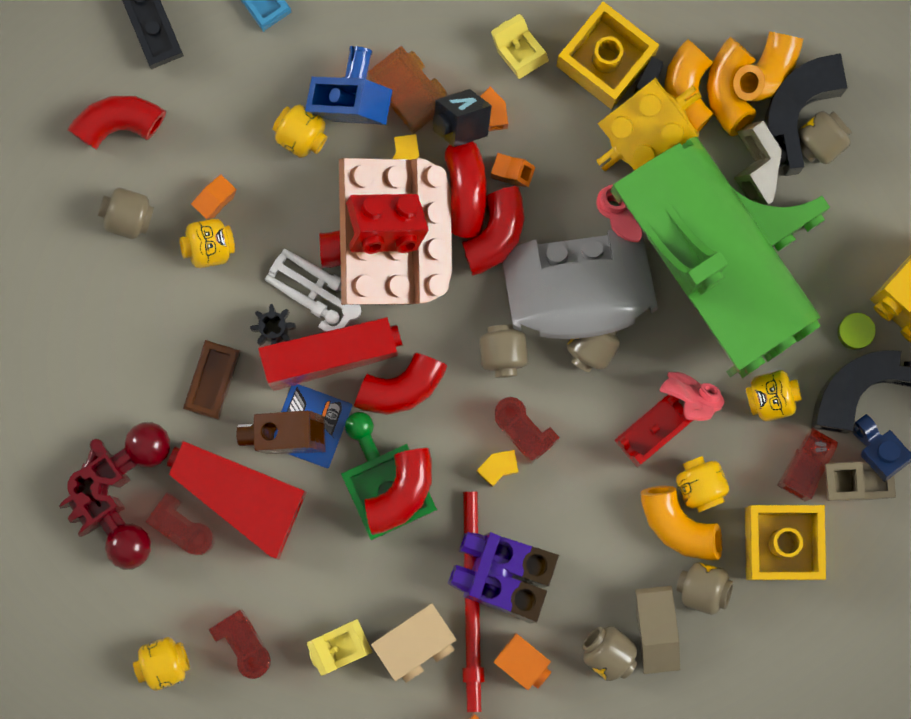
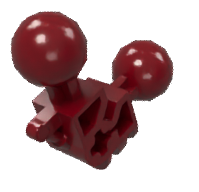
[59,422,170,570]

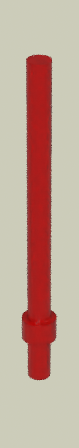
[462,492,485,712]

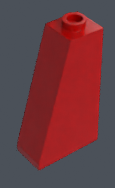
[258,317,403,391]
[167,441,307,560]

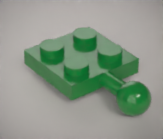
[341,412,437,541]

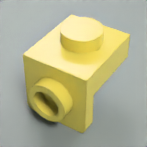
[491,14,549,79]
[307,619,373,676]

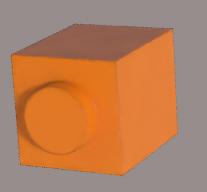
[493,633,551,690]

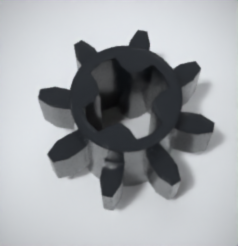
[250,304,296,346]

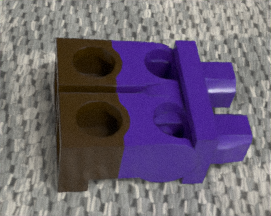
[448,532,559,623]

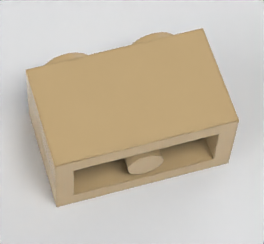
[371,603,457,683]

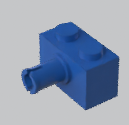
[305,46,393,125]

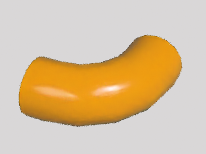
[733,31,804,101]
[706,36,756,136]
[664,39,714,133]
[640,486,723,560]

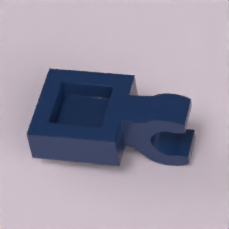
[852,414,911,482]

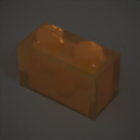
[368,46,447,134]

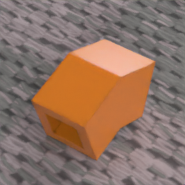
[480,87,508,131]
[490,153,535,188]
[191,174,237,219]

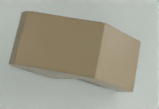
[734,121,782,205]
[825,461,896,501]
[635,586,680,674]

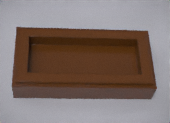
[183,340,241,420]

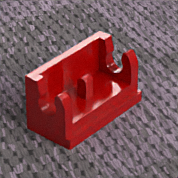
[614,394,693,468]

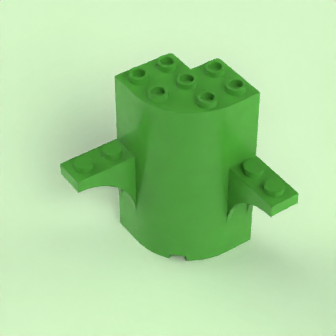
[610,137,830,378]

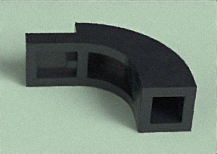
[764,54,848,176]
[811,350,911,434]

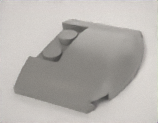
[502,230,657,339]

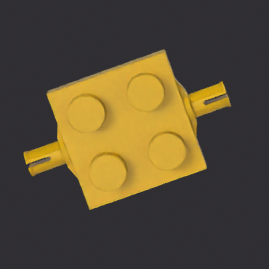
[596,78,702,172]

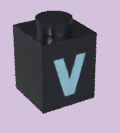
[433,89,492,147]

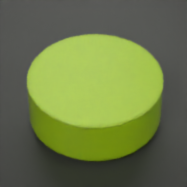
[837,313,876,350]

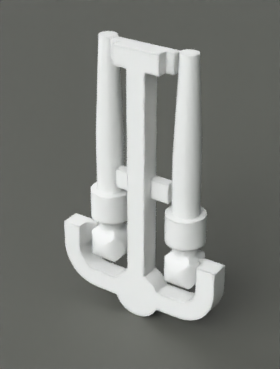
[265,249,362,332]

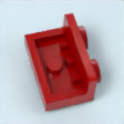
[346,194,429,254]

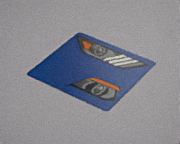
[274,384,352,468]

